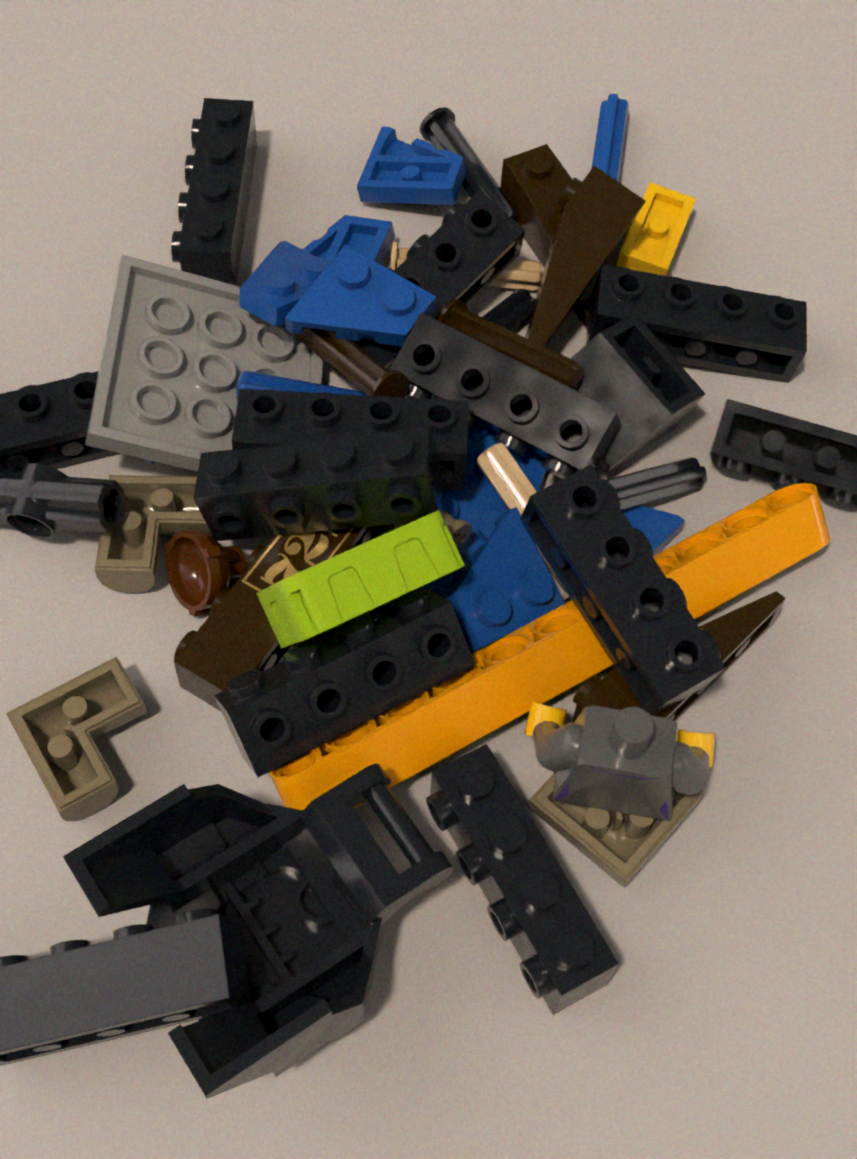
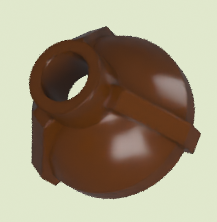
[164,530,246,616]

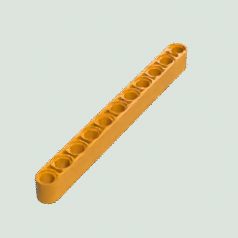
[269,483,831,811]

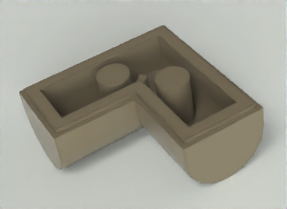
[95,475,212,593]
[6,657,147,822]
[528,772,704,887]

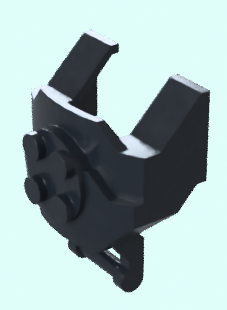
[63,764,454,1099]

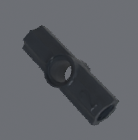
[0,463,126,538]

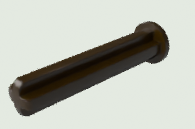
[438,299,583,390]
[293,327,409,398]

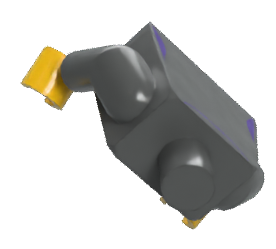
[524,701,716,822]

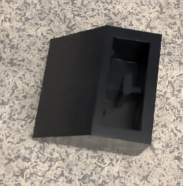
[571,313,705,473]

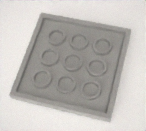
[85,254,324,472]

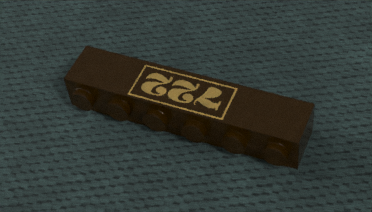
[174,525,387,711]

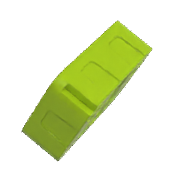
[256,510,465,649]

